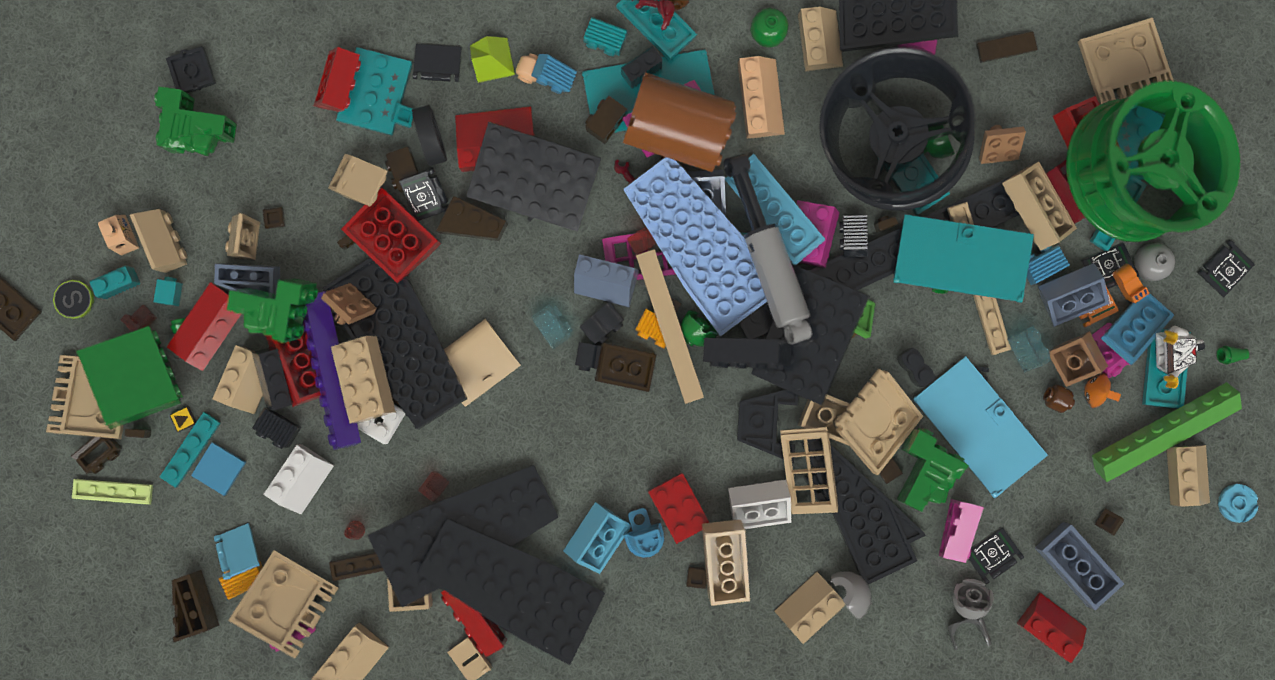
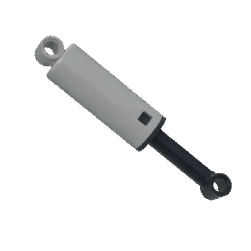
[723,154,811,344]

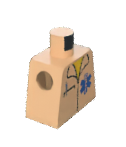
[98,215,139,256]

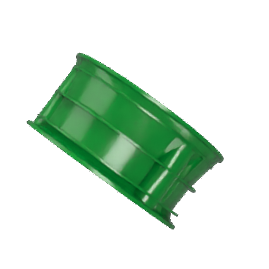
[1066,81,1240,242]

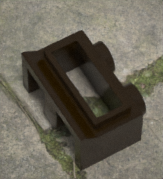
[71,437,122,474]

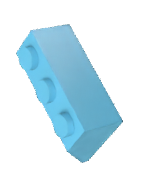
[563,502,631,574]

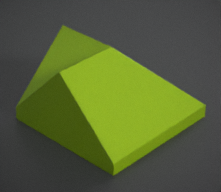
[470,36,515,83]

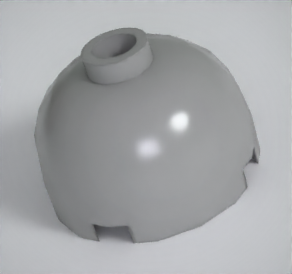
[1134,243,1175,281]
[952,579,994,619]

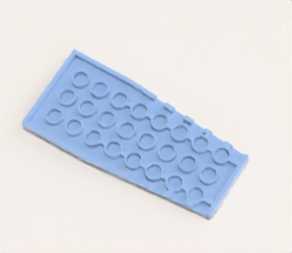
[624,157,767,336]

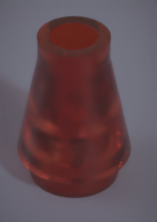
[344,521,365,540]

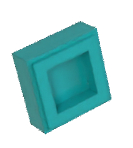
[391,103,413,128]

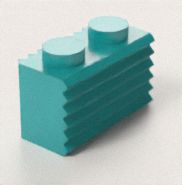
[583,17,628,57]
[90,265,140,299]

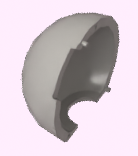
[831,572,872,619]

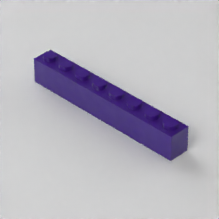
[303,291,361,450]

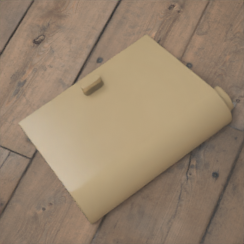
[444,319,521,407]

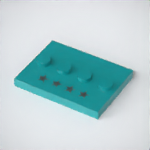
[336,47,413,136]
[1117,106,1163,180]

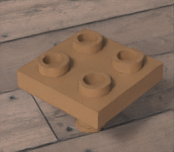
[979,125,1026,164]
[321,283,377,324]

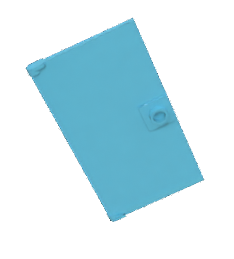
[912,356,1048,498]

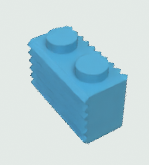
[531,54,577,94]
[1027,245,1070,285]

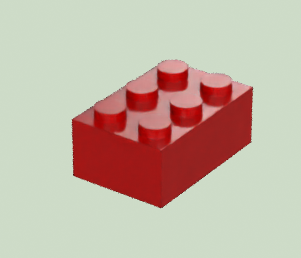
[648,472,709,544]

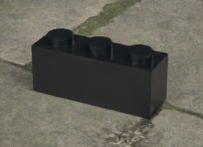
[252,347,292,411]

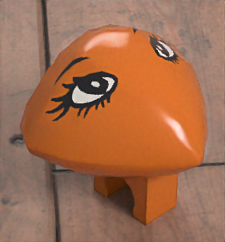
[1084,373,1121,408]

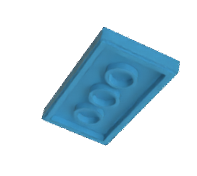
[1100,294,1174,365]

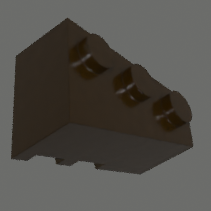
[437,196,508,241]
[172,570,219,643]

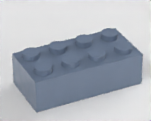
[1035,522,1124,610]

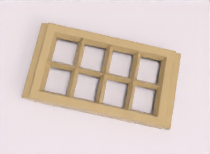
[781,427,838,514]

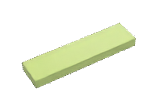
[72,479,153,504]

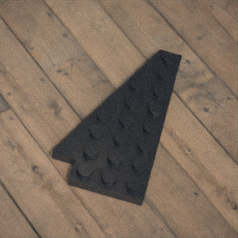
[801,438,926,585]

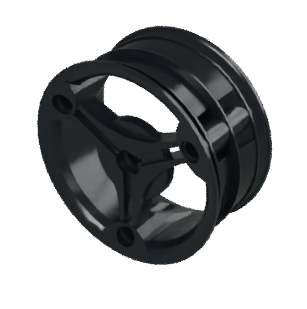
[819,47,975,211]

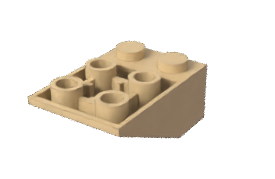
[328,154,388,207]

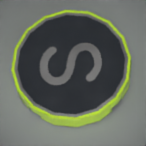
[53,280,94,319]

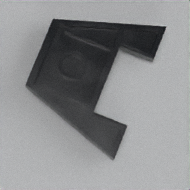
[737,390,798,464]

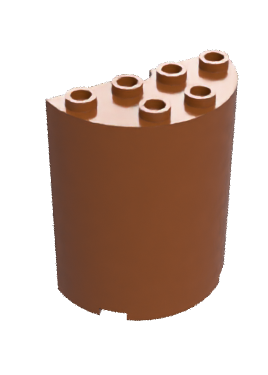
[623,72,736,172]

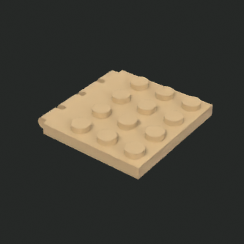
[836,369,923,475]

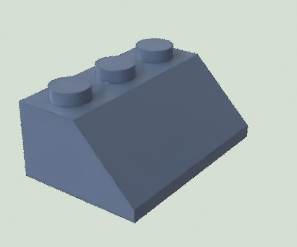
[574,254,639,307]
[1038,263,1110,326]

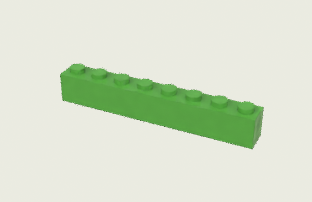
[1092,382,1242,482]

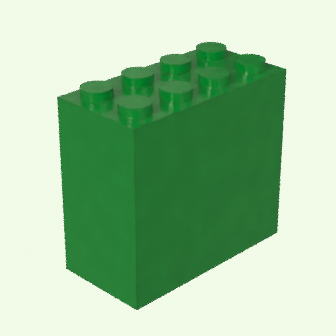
[76,326,183,429]

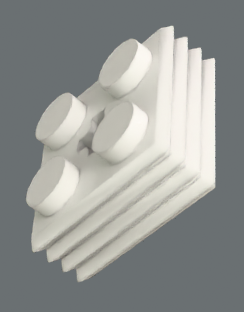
[357,405,405,444]

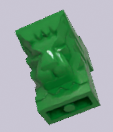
[154,86,237,156]
[227,278,318,343]
[896,428,969,512]

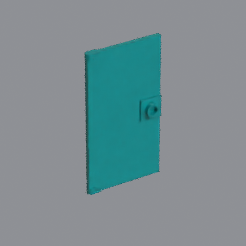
[582,49,715,133]
[893,215,1034,303]

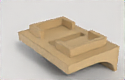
[448,637,493,680]

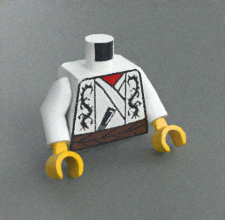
[1156,326,1205,388]

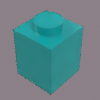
[153,277,183,306]

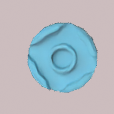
[1218,484,1258,523]

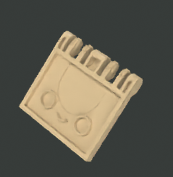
[1078,18,1174,104]
[46,355,124,439]
[229,550,338,659]

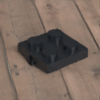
[166,46,216,93]

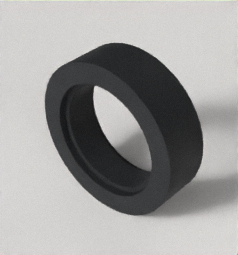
[412,104,447,166]

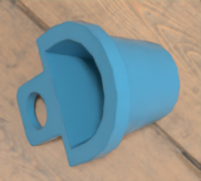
[623,508,664,558]

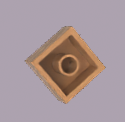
[1048,331,1108,387]

